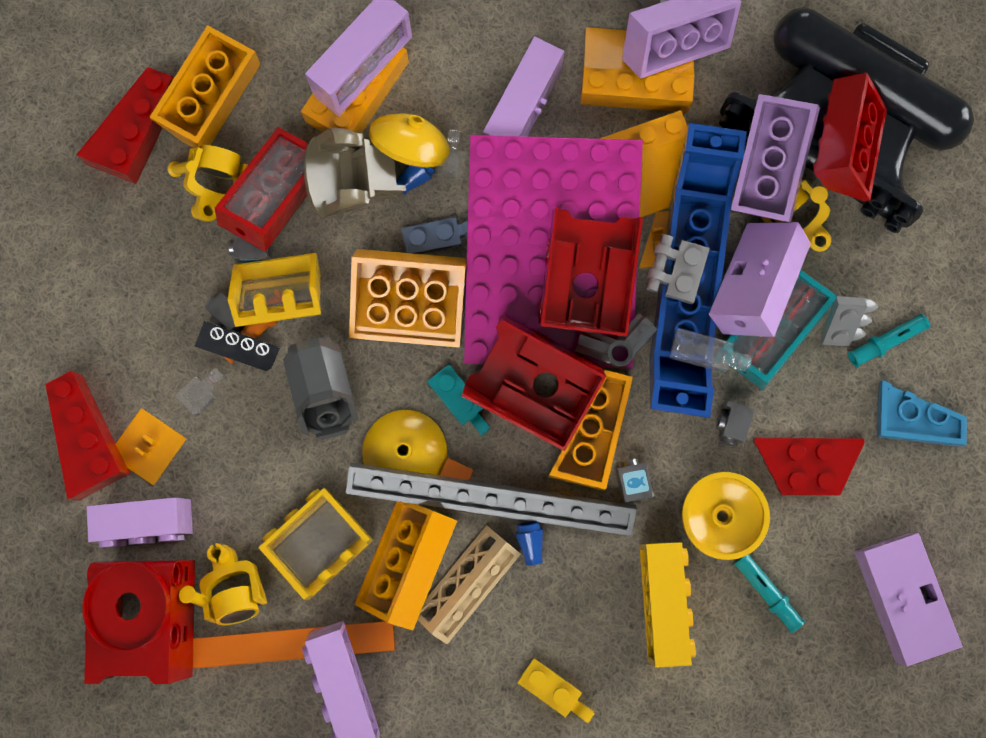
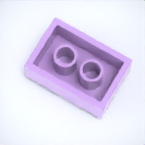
[87,498,193,548]

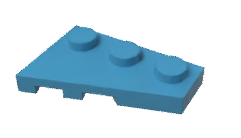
[877,380,967,447]

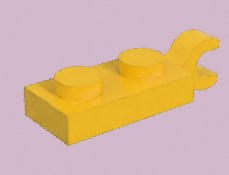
[517,658,595,723]

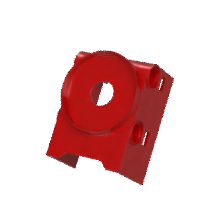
[538,207,643,336]
[462,315,607,451]
[82,560,195,684]

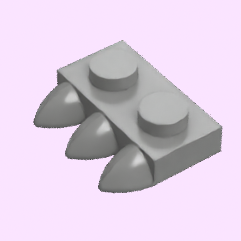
[821,296,878,346]

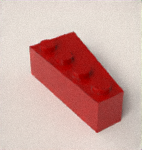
[76,67,174,184]
[45,371,130,501]

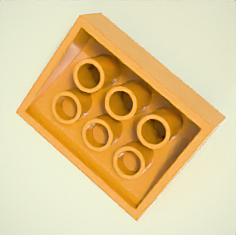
[580,27,694,113]
[600,110,688,217]
[349,249,467,348]

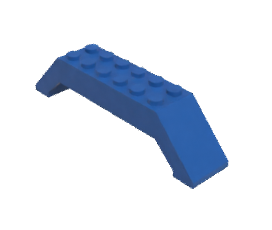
[649,123,747,418]

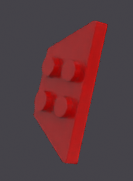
[753,438,865,496]

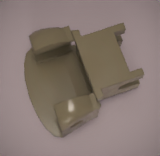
[304,128,406,218]

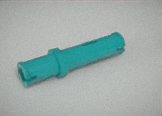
[847,313,930,368]
[733,554,805,633]

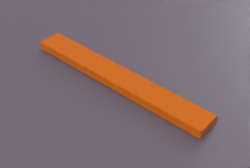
[183,621,395,669]

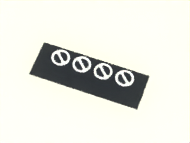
[194,321,280,371]

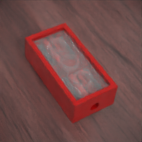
[215,127,308,252]

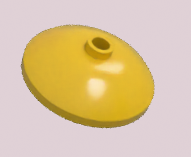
[369,113,450,167]
[362,410,447,476]
[682,472,770,560]

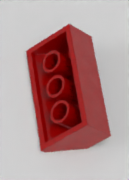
[814,73,887,202]

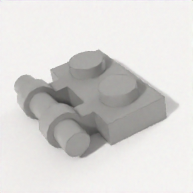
[646,234,710,304]

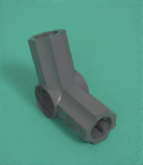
[575,313,658,367]

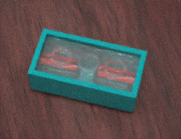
[718,270,837,391]

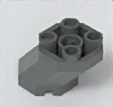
[283,336,358,440]

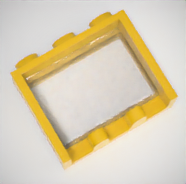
[228,253,321,327]
[258,488,374,600]

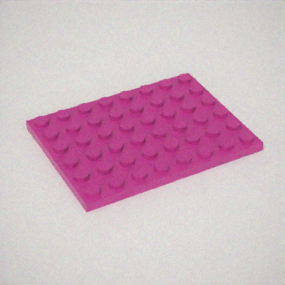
[464,135,643,369]

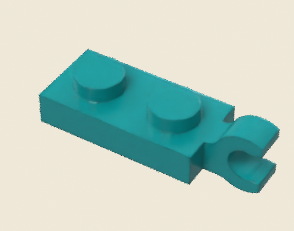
[427,364,490,436]

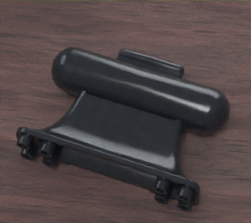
[719,7,974,233]

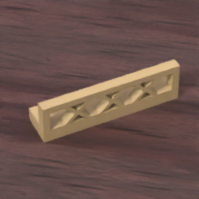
[418,525,521,644]

